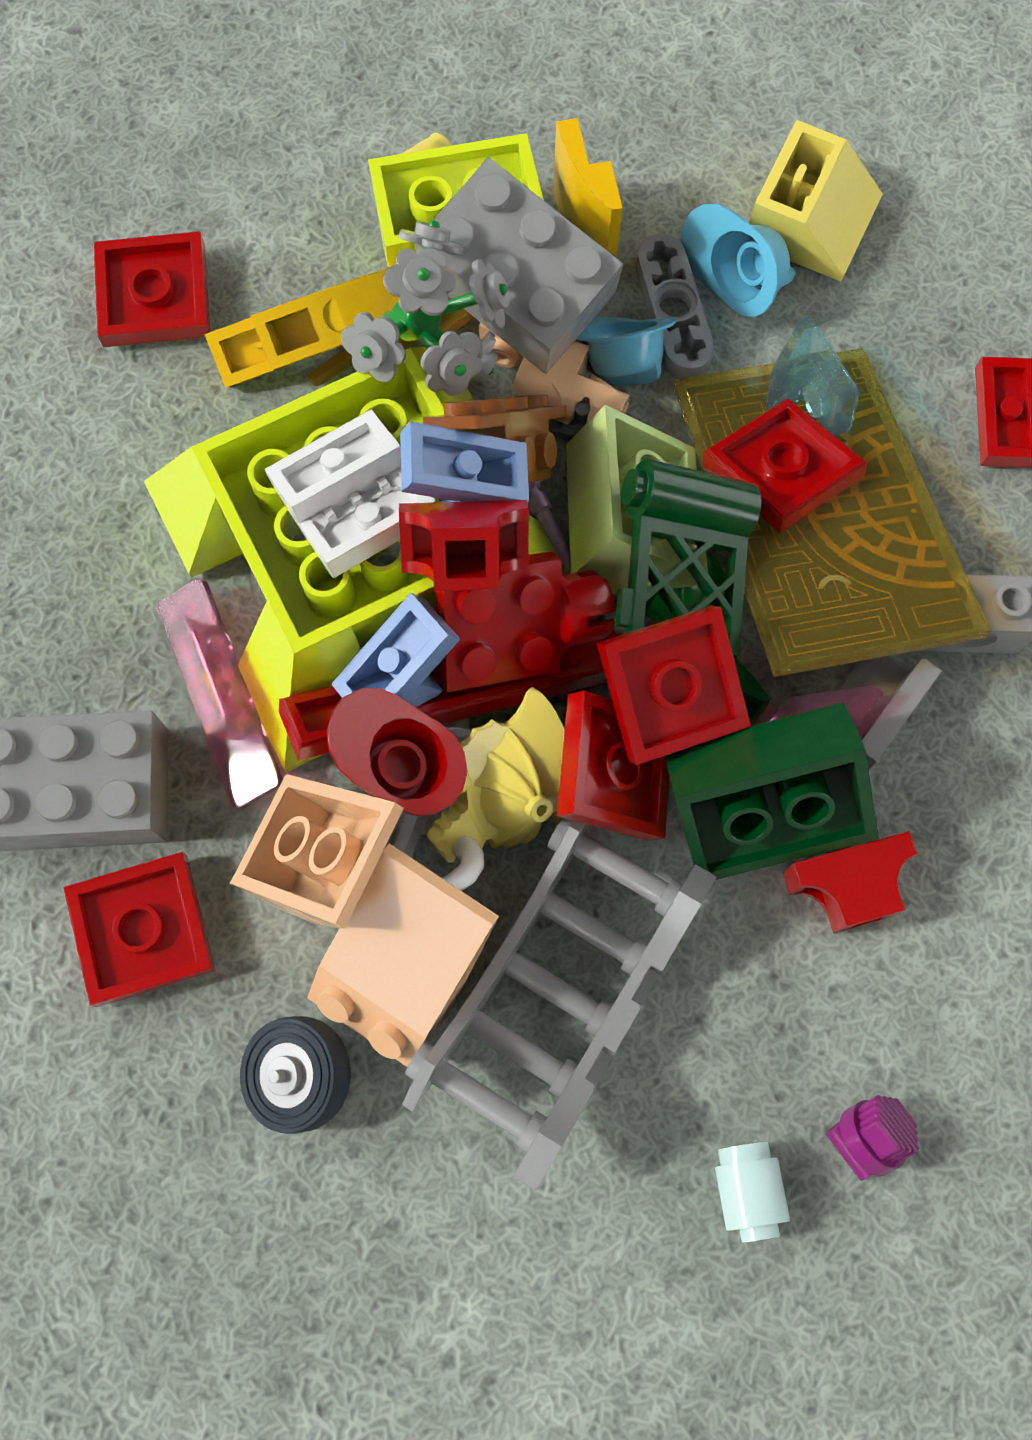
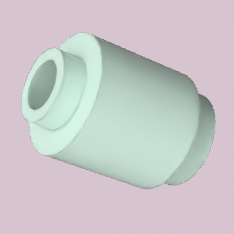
[715,1142,790,1242]

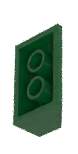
[665,702,879,880]

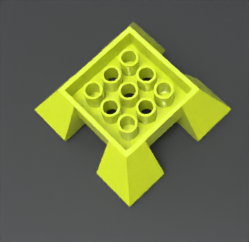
[144,346,568,773]

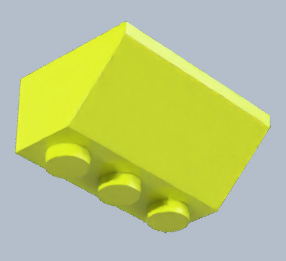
[368,133,544,267]

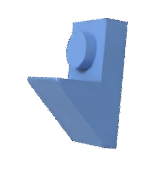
[400,421,529,503]
[332,593,460,707]

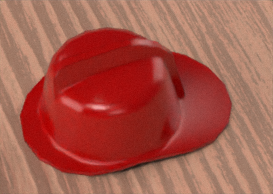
[327,688,468,816]

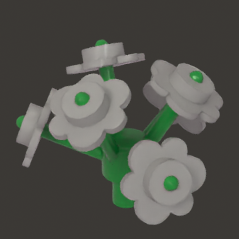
[341,220,510,396]

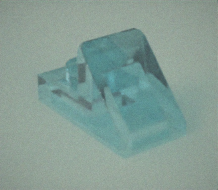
[766,315,860,436]

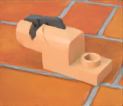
[479,322,630,440]

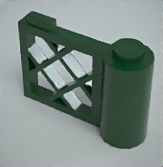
[615,459,761,658]

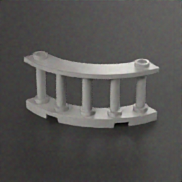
[402,818,717,1191]

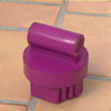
[825,1095,919,1181]

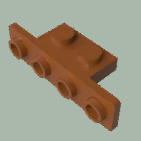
[423,395,567,483]

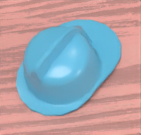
[680,204,796,318]
[576,316,676,386]

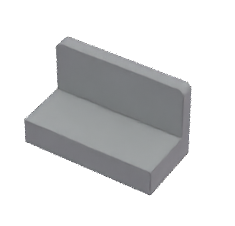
[826,650,942,769]

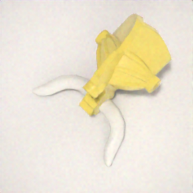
[421,687,565,891]

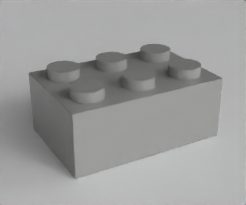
[415,157,623,374]
[0,710,168,851]

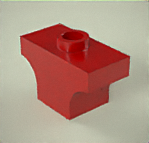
[399,500,529,591]
[782,831,918,934]

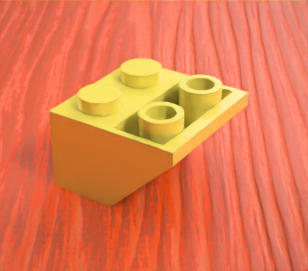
[749,120,883,282]

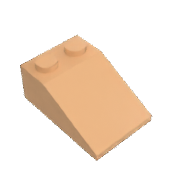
[230,774,404,929]
[307,843,499,1067]

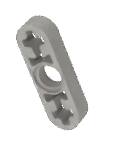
[636,233,714,381]

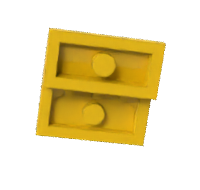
[553,118,623,258]

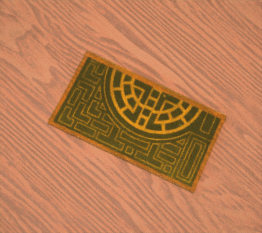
[673,348,991,677]

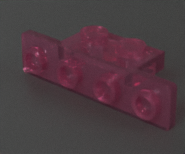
[157,579,283,808]

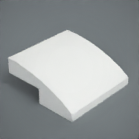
[265,409,436,578]

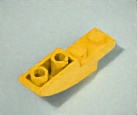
[204,267,399,388]

